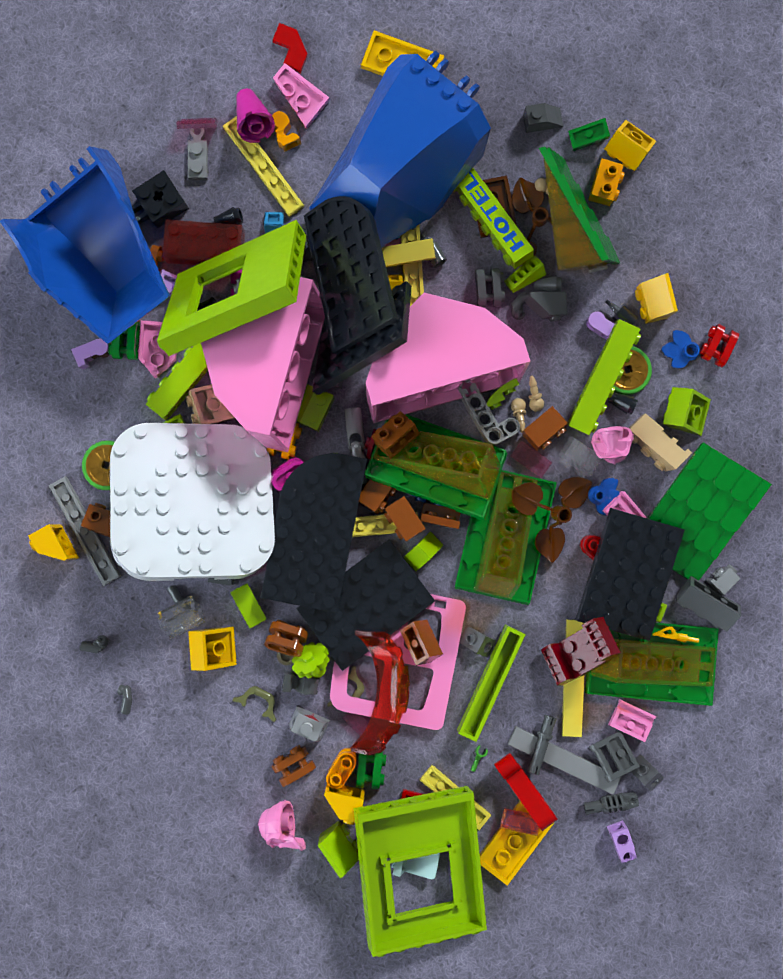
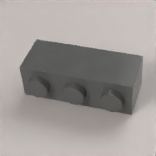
[677,576,741,632]

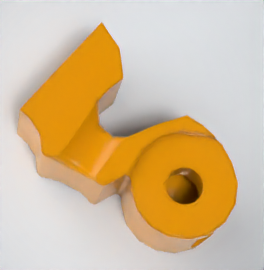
[272,111,301,152]

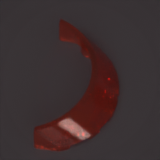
[351,631,410,755]

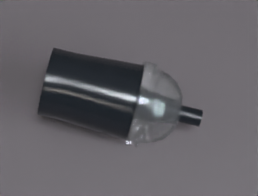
[605,299,638,325]

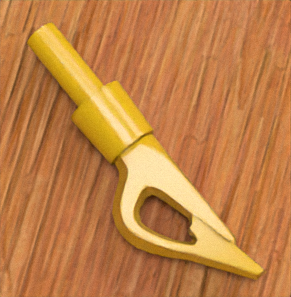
[652,627,699,643]

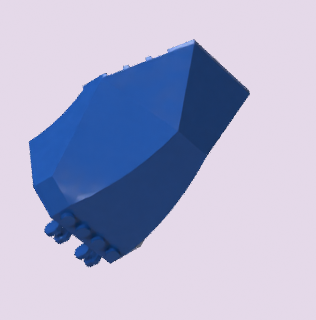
[309,51,491,248]
[0,146,170,344]

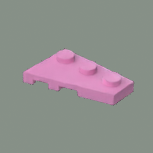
[273,63,330,129]

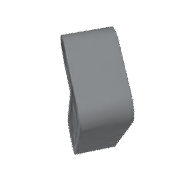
[458,380,520,446]

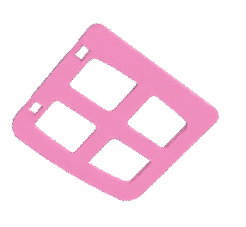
[330,594,466,730]

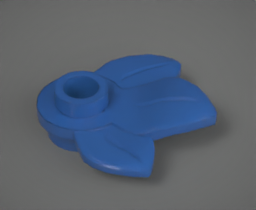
[661,330,700,368]
[588,478,620,516]

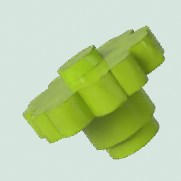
[292,642,330,679]

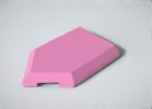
[138,321,177,379]

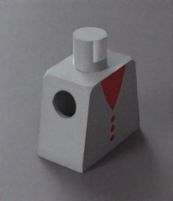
[289,706,330,742]

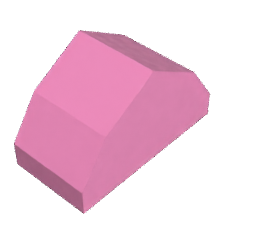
[201,277,325,453]
[366,293,530,424]

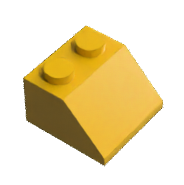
[604,120,656,171]
[635,273,678,324]
[28,524,79,561]
[188,627,237,671]
[324,785,365,825]

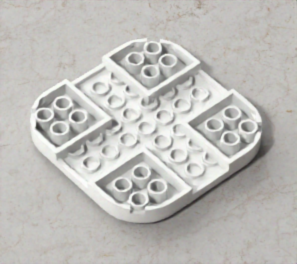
[110,423,275,581]

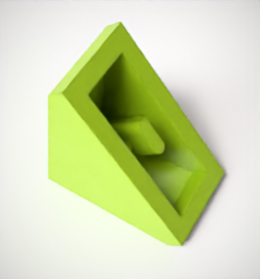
[403,531,443,571]

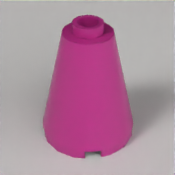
[236,88,275,143]

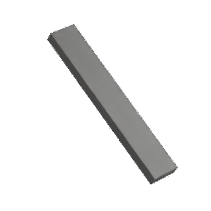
[49,476,121,586]
[508,726,621,794]

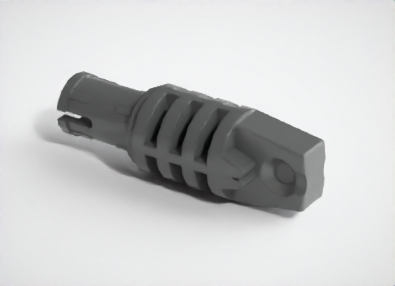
[583,792,639,815]

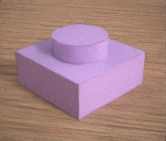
[160,269,177,295]

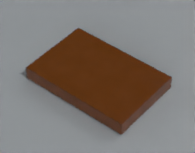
[477,176,517,238]

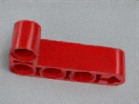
[494,753,558,831]

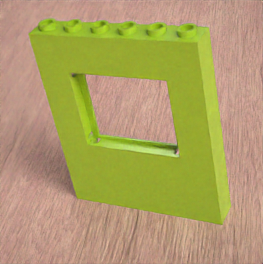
[157,220,306,356]
[353,786,487,957]

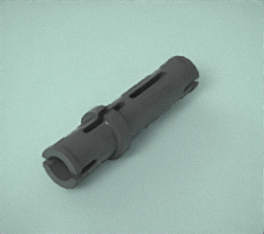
[527,714,557,775]

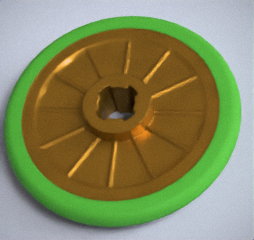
[613,346,652,395]
[82,441,115,490]

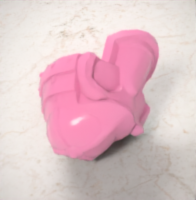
[591,426,634,465]
[258,800,306,851]

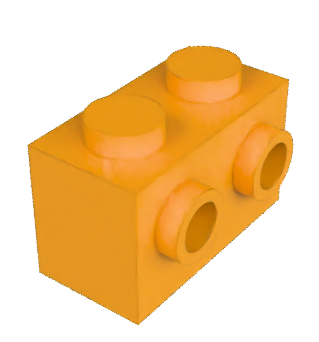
[588,158,625,206]

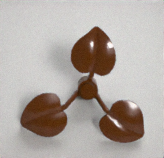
[512,177,587,266]
[512,477,592,563]

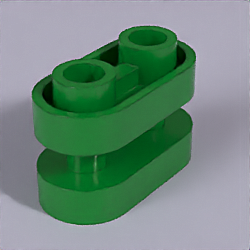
[108,322,140,360]
[356,748,386,790]

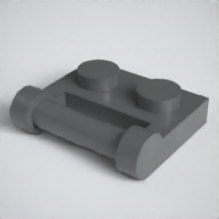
[589,731,640,782]

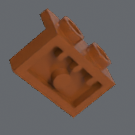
[420,503,461,529]

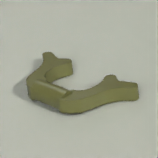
[327,666,365,707]
[233,686,276,722]

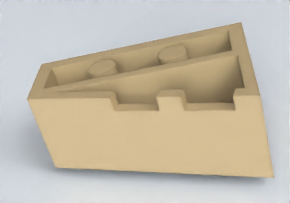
[629,413,692,472]

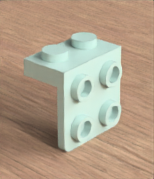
[391,853,440,879]

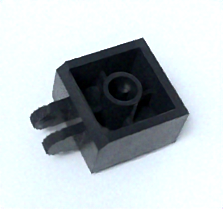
[132,170,189,228]

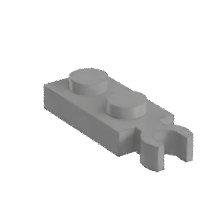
[188,127,208,180]

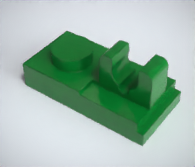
[568,118,610,151]

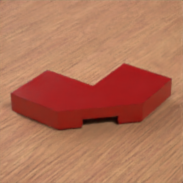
[273,23,308,73]

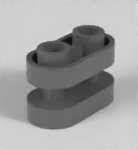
[475,268,505,307]

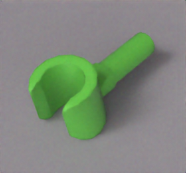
[471,745,488,772]

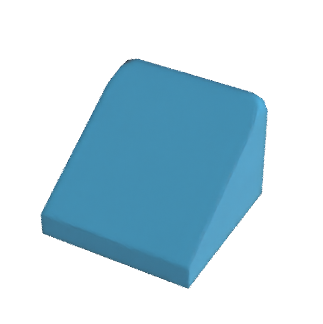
[264,212,284,234]

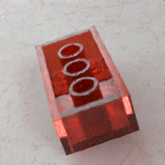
[163,220,245,265]

